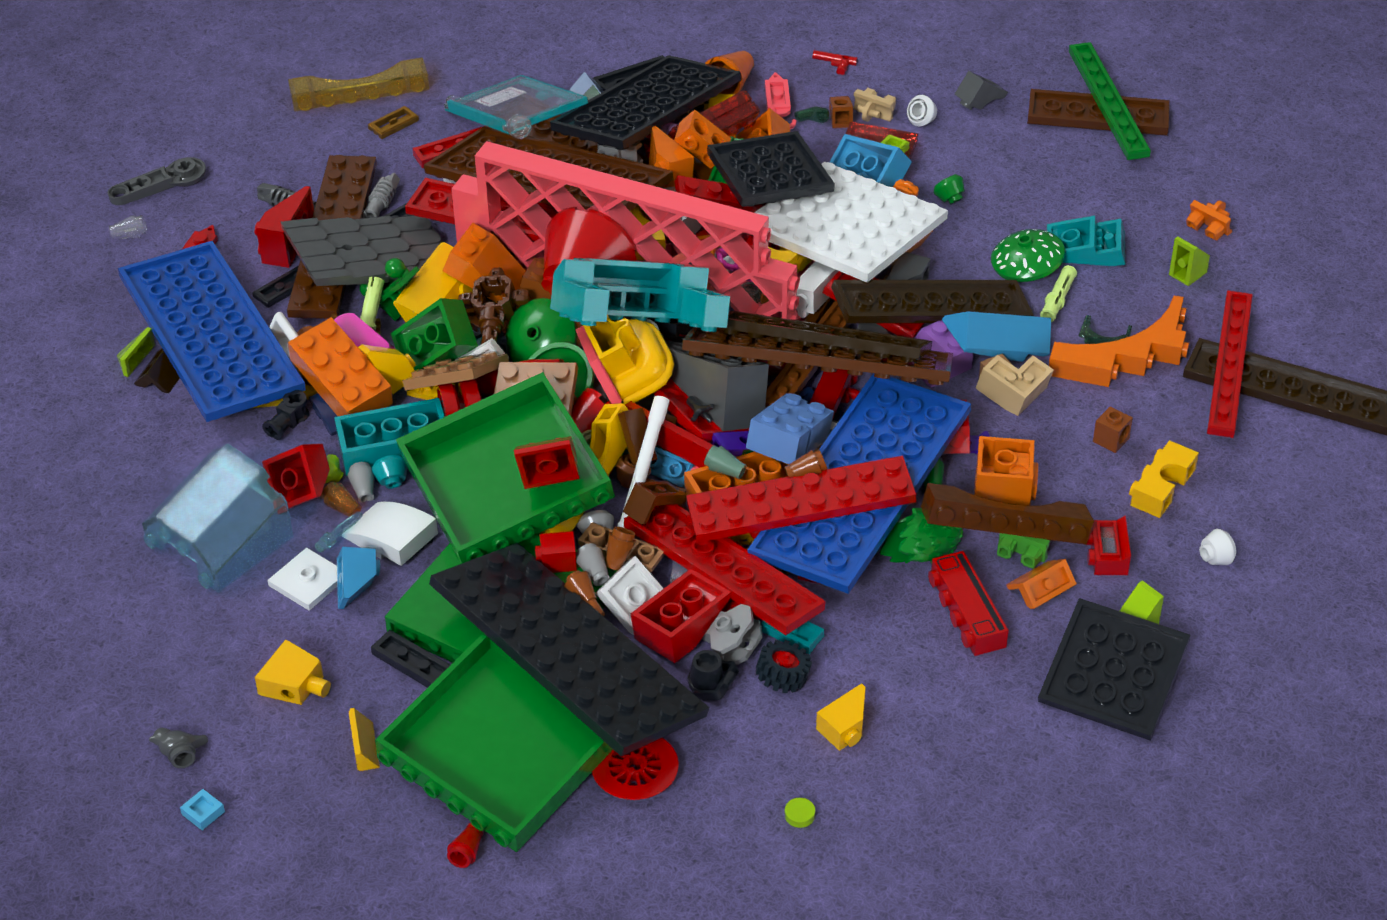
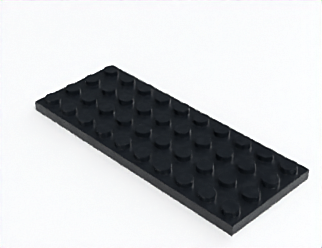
[429,543,709,757]

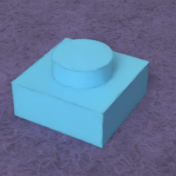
[180,789,225,830]

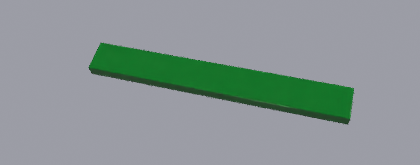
[1069,42,1151,160]

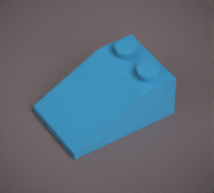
[829,134,912,187]

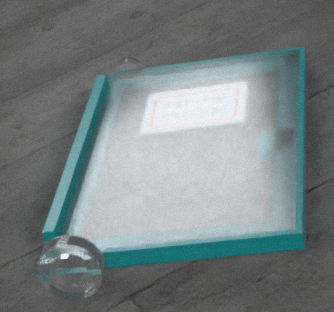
[444,75,588,139]

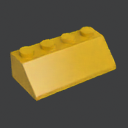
[393,242,473,323]

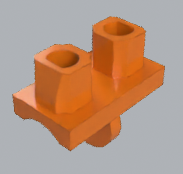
[1186,200,1232,240]

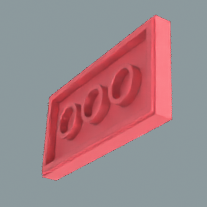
[576,326,622,404]

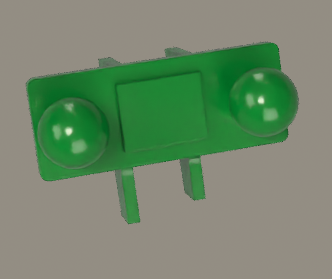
[360,258,420,321]

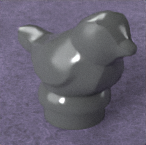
[149,727,208,768]

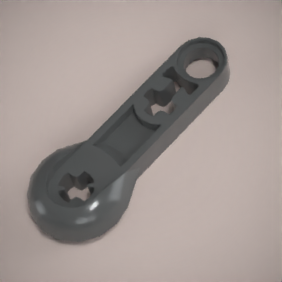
[107,157,206,205]

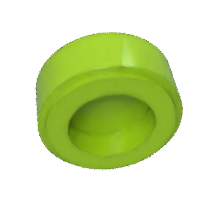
[785,798,815,828]

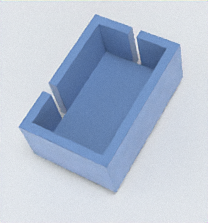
[746,393,834,464]

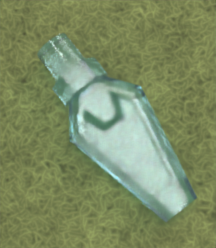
[315,511,363,552]

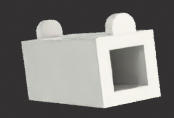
[797,261,838,318]

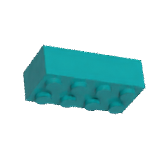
[334,398,444,476]

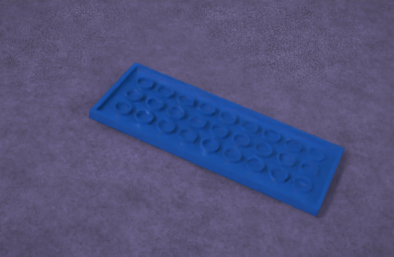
[118,241,306,422]
[747,373,971,594]

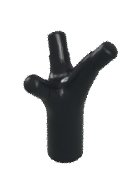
[686,396,715,423]

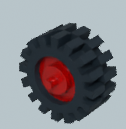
[756,640,812,693]

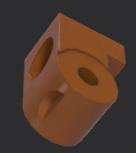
[829,96,853,128]

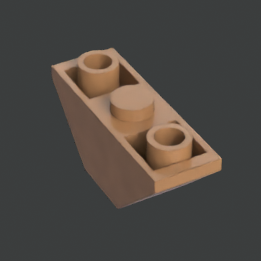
[578,522,665,573]

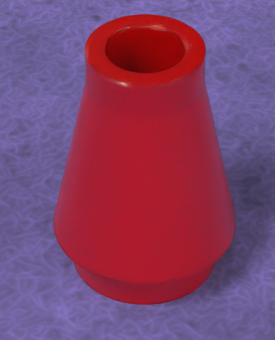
[447,823,484,868]

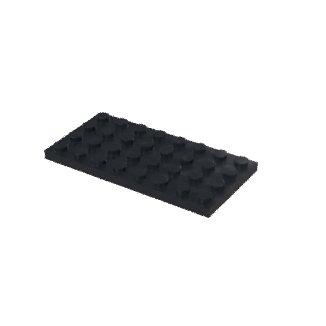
[550,55,741,150]

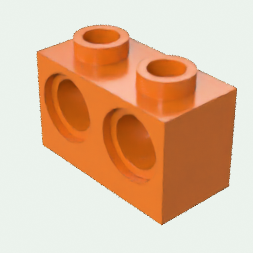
[674,110,731,169]

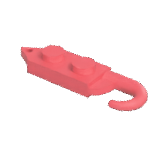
[765,72,796,130]

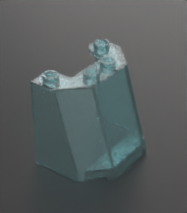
[142,443,294,593]

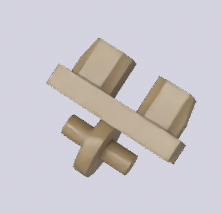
[853,88,896,122]

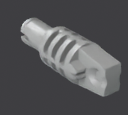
[363,173,400,218]

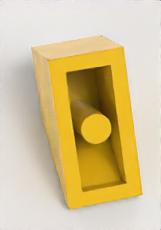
[358,344,416,394]
[816,683,865,751]

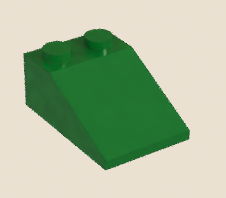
[390,298,478,371]

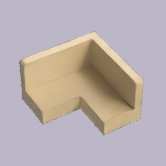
[976,355,1054,416]

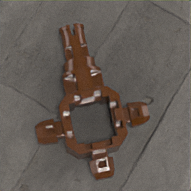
[458,267,531,344]

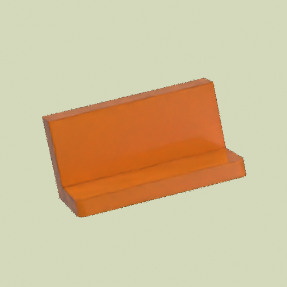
[1006,559,1077,609]

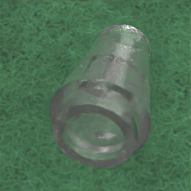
[109,214,147,239]

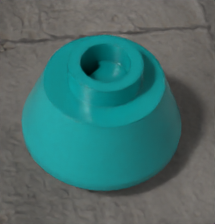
[372,455,408,489]

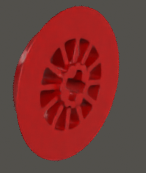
[592,738,679,800]

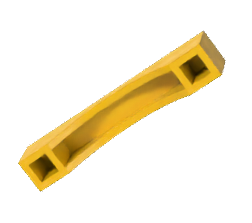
[540,403,628,534]

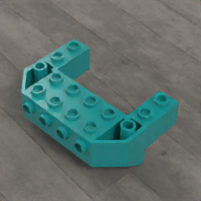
[550,258,730,332]

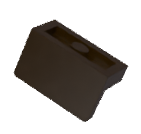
[134,348,180,394]

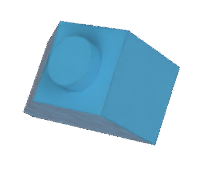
[337,547,380,609]

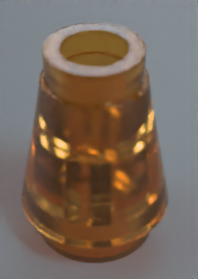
[321,482,362,518]

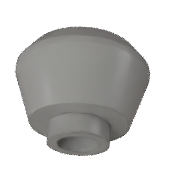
[577,510,614,534]

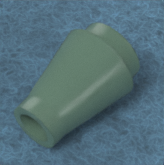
[704,445,747,479]

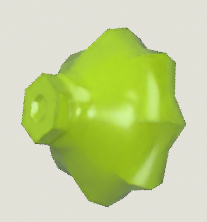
[325,454,344,483]

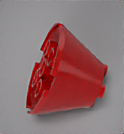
[541,207,638,294]

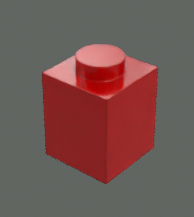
[535,531,577,573]

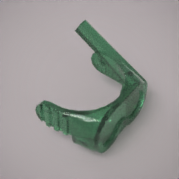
[1078,315,1132,344]

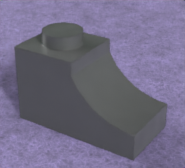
[955,71,1008,110]

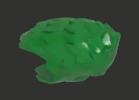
[880,508,963,564]

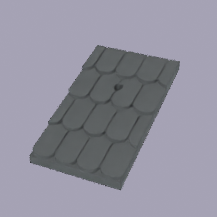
[280,216,442,286]

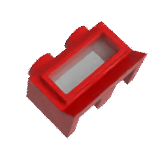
[1086,515,1131,575]

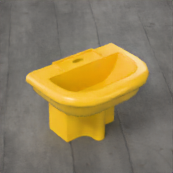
[583,314,674,404]

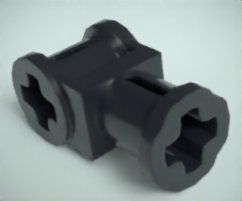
[262,390,309,440]

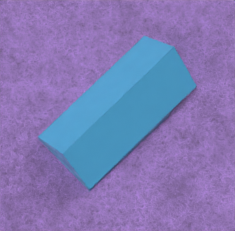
[942,311,1051,362]

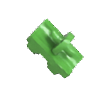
[997,533,1050,569]

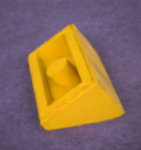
[349,708,380,771]

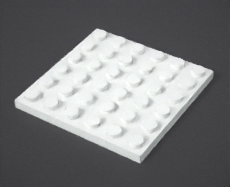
[754,162,948,282]

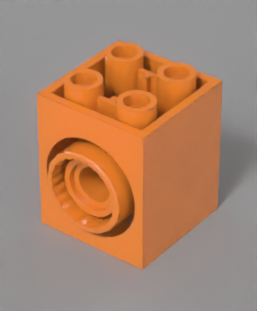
[974,436,1038,506]

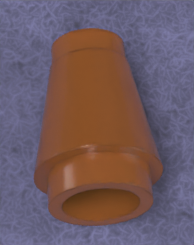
[784,450,827,477]
[605,526,636,571]

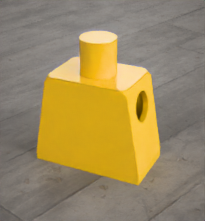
[255,640,331,705]

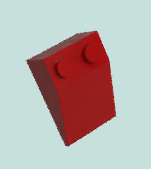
[254,186,314,268]
[630,569,731,663]

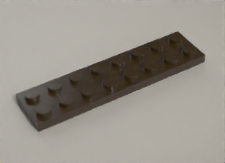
[831,280,1034,323]
[717,311,932,362]
[1183,338,1387,436]

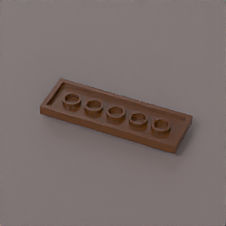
[1027,89,1170,135]

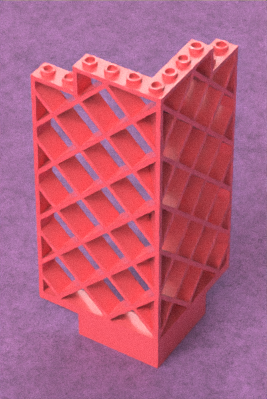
[452,141,815,321]

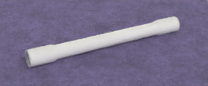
[617,396,670,528]

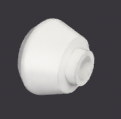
[907,95,937,127]
[1199,529,1236,565]

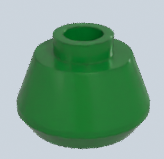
[933,174,965,205]

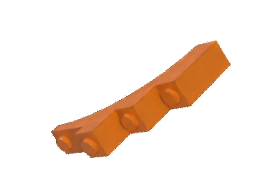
[1049,295,1189,387]

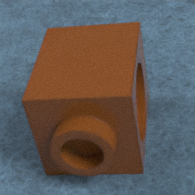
[1093,407,1133,453]

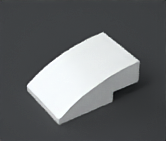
[340,501,438,566]

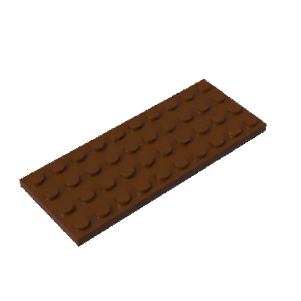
[424,126,674,211]
[682,327,953,385]

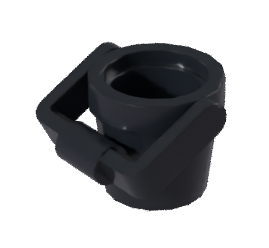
[688,650,739,701]

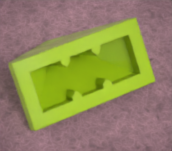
[117,327,155,377]

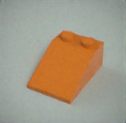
[649,126,694,188]
[443,223,526,304]

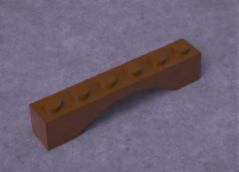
[921,483,1094,545]

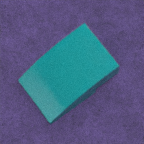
[1047,215,1125,266]

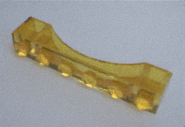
[288,57,429,112]

